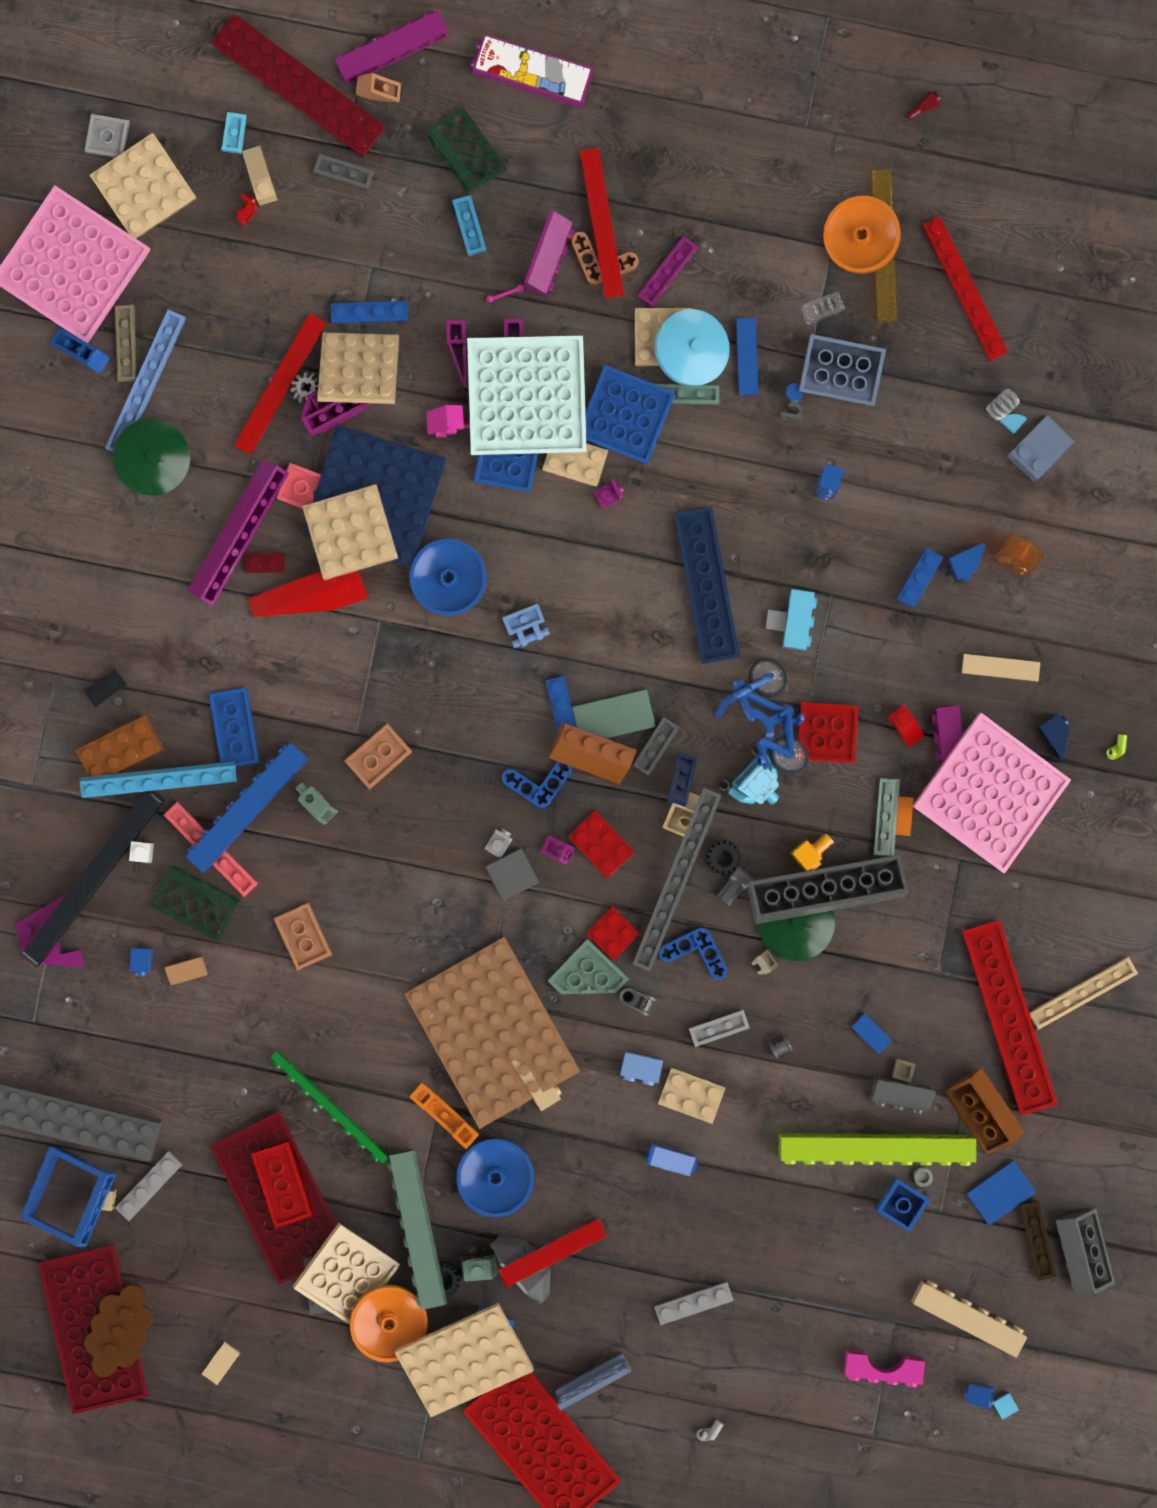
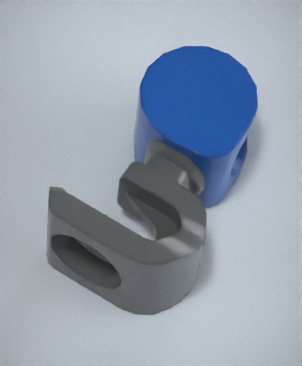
[780,383,803,421]

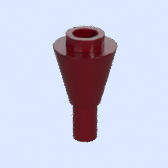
[907,90,942,119]

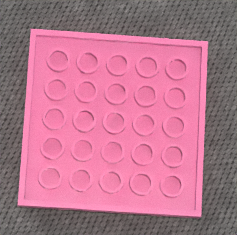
[0,185,151,343]
[912,712,1071,874]

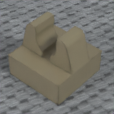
[752,949,778,975]

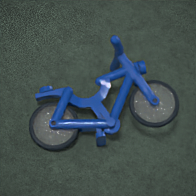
[715,659,809,775]

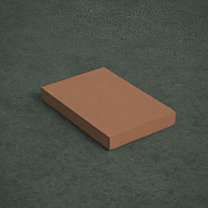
[344,723,413,790]
[273,902,333,971]

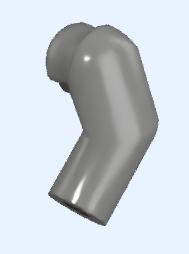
[696,1419,724,1441]

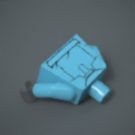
[719,749,779,804]

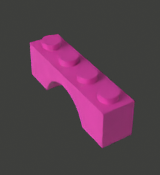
[843,1350,925,1387]

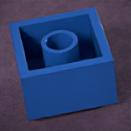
[874,1176,930,1232]

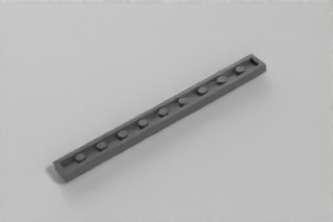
[633,787,722,971]

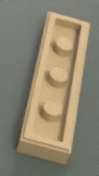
[961,654,1040,682]

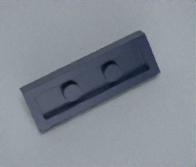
[667,753,697,807]

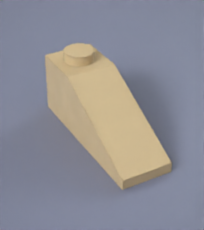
[242,146,278,206]
[511,1059,562,1112]

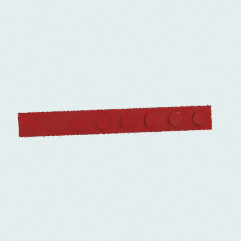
[922,216,1008,361]

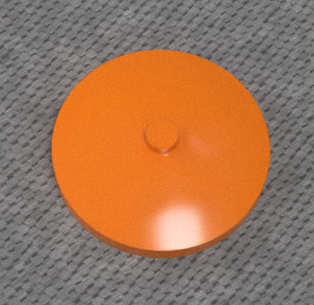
[823,196,901,274]
[350,1285,428,1362]

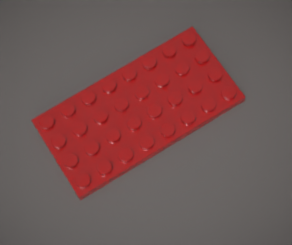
[463,1372,621,1508]

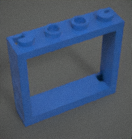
[20,1146,116,1247]

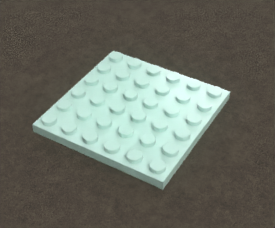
[467,336,586,455]

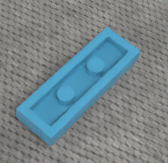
[452,195,487,256]

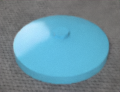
[655,309,729,387]

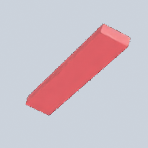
[164,802,258,897]

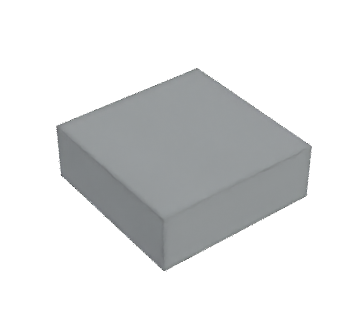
[766,610,787,632]

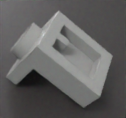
[485,828,513,859]

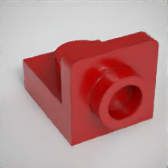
[236,193,259,226]

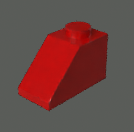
[887,704,925,748]

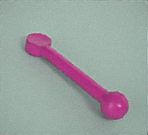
[486,284,524,303]

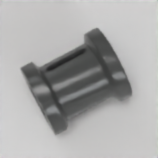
[769,1035,793,1059]

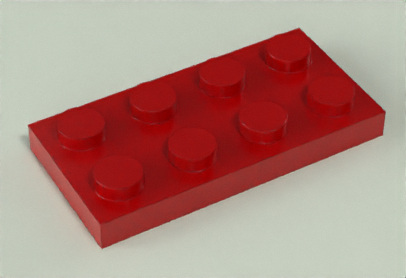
[251,1141,313,1228]

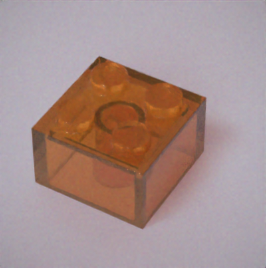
[995,532,1045,576]

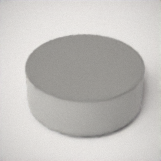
[913,1167,933,1187]

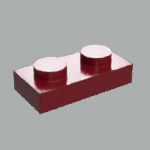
[246,553,285,574]

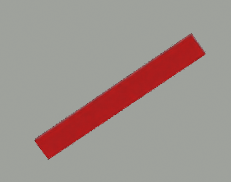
[580,148,624,299]
[234,314,327,455]

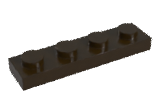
[1019,1200,1057,1281]

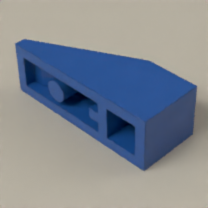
[49,327,110,374]

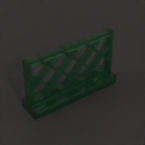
[425,107,507,195]
[150,864,241,942]

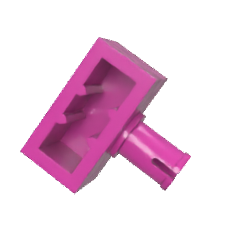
[426,405,470,438]

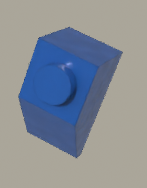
[947,543,986,582]

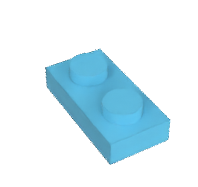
[222,112,247,154]

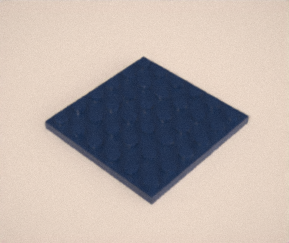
[303,425,447,568]

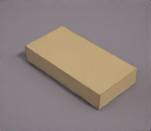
[202,1341,241,1385]

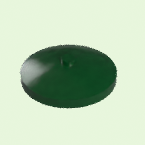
[113,419,190,496]
[758,910,835,961]

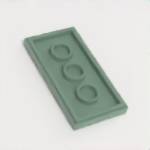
[572,690,656,738]

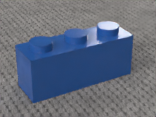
[814,464,844,500]
[895,548,943,609]

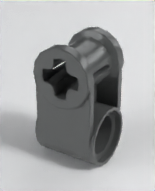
[619,987,657,1017]

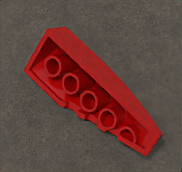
[248,570,368,617]

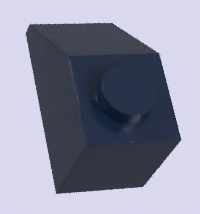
[1037,714,1070,759]

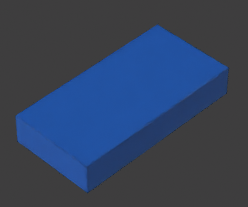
[851,1013,892,1054]

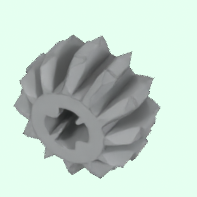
[290,372,319,404]
[986,389,1020,421]

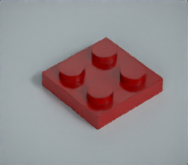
[586,906,640,961]

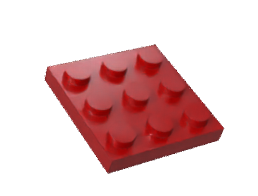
[797,702,859,764]

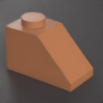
[356,73,401,103]

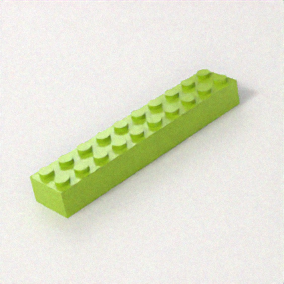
[778,1133,976,1166]

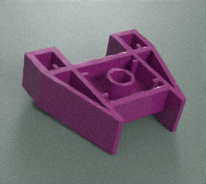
[446,319,524,391]

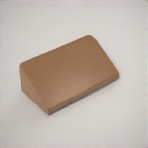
[164,956,208,985]

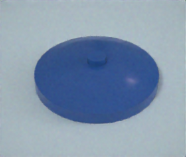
[410,539,487,616]
[457,1139,534,1217]

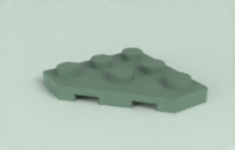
[548,939,629,994]

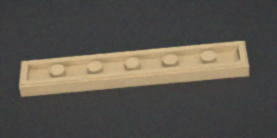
[1029,957,1138,1030]

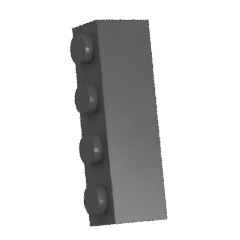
[1056,1209,1115,1296]

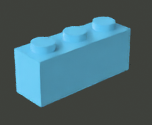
[782,589,817,651]

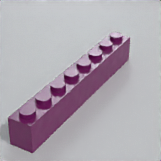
[187,459,289,606]

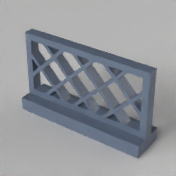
[555,1353,632,1411]

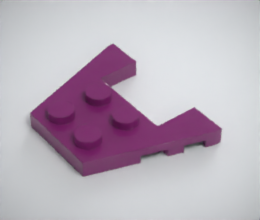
[15,894,85,967]

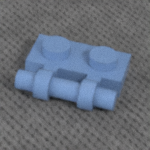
[502,604,550,648]

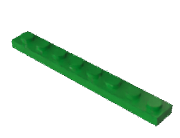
[271,1050,390,1163]

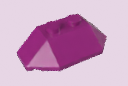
[301,390,373,436]

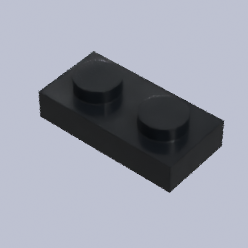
[84,669,127,707]

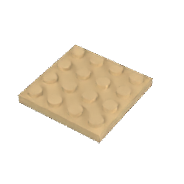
[90,133,197,239]
[317,333,399,404]
[302,485,398,580]
[293,1223,400,1325]

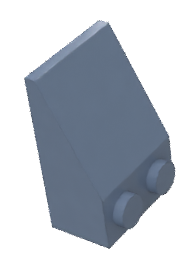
[1007,415,1075,482]

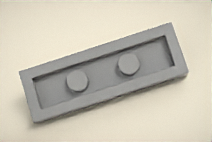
[689,1010,750,1047]

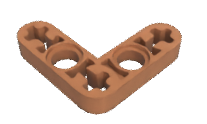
[572,232,639,286]

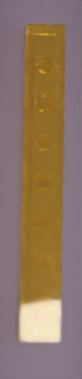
[871,170,897,323]

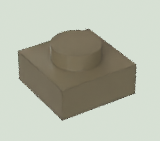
[891,1058,916,1083]

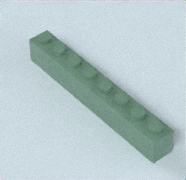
[388,1151,447,1310]

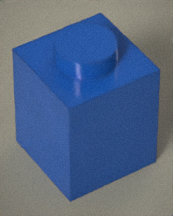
[130,947,153,976]
[964,1382,995,1409]

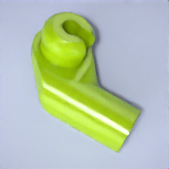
[1106,735,1127,760]

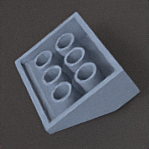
[799,334,886,406]

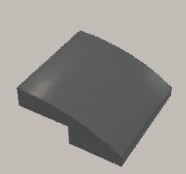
[485,849,539,901]

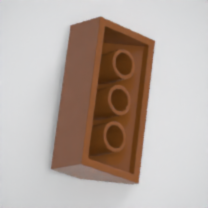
[548,722,636,784]
[944,1068,1025,1155]

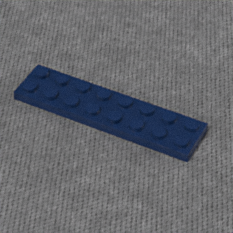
[674,507,740,664]

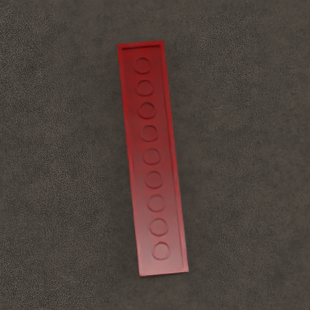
[962,920,1058,1116]

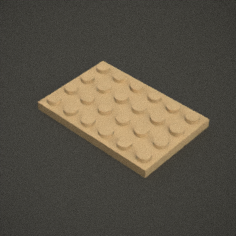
[395,1303,534,1417]

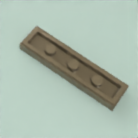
[114,305,137,382]

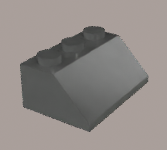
[870,1077,936,1114]

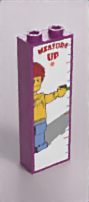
[470,34,593,109]

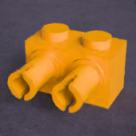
[790,834,834,871]

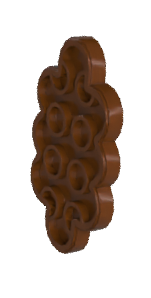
[84,1284,153,1377]

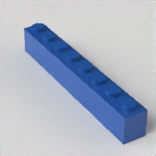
[186,743,309,873]

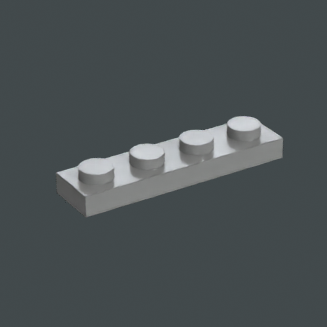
[115,1151,183,1221]
[654,1281,734,1325]

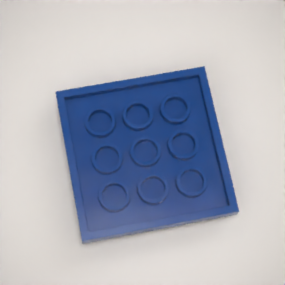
[585,365,676,465]

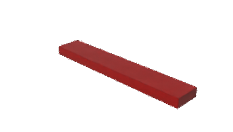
[498,1219,607,1288]

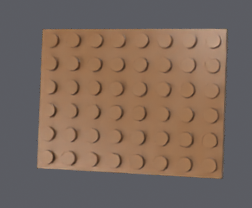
[404,937,580,1129]

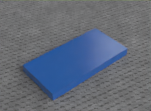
[209,687,260,767]

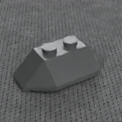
[490,1235,550,1304]

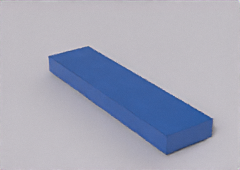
[736,318,758,396]

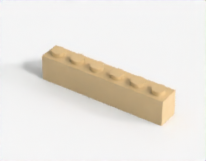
[911,1280,1027,1358]

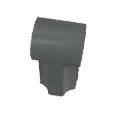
[717,866,754,906]

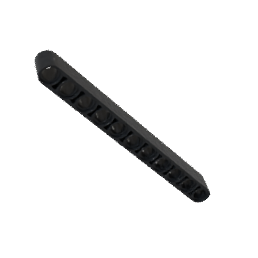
[21,790,165,968]

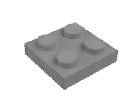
[85,114,130,158]

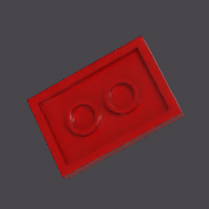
[568,810,635,878]

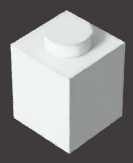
[129,841,154,863]

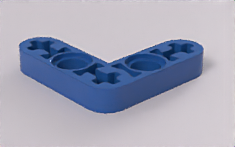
[502,762,572,808]
[658,928,727,980]

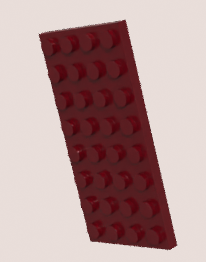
[210,1111,337,1285]
[38,1244,149,1414]

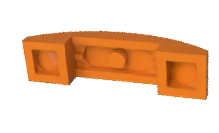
[410,1082,479,1149]

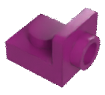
[593,480,624,509]
[541,835,575,865]

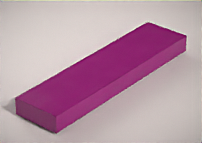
[637,236,698,308]

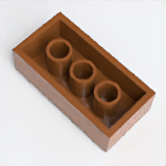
[75,715,165,777]

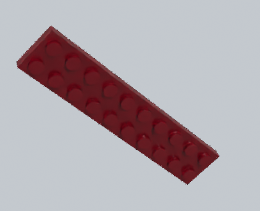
[211,13,386,158]

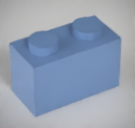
[620,1051,663,1086]

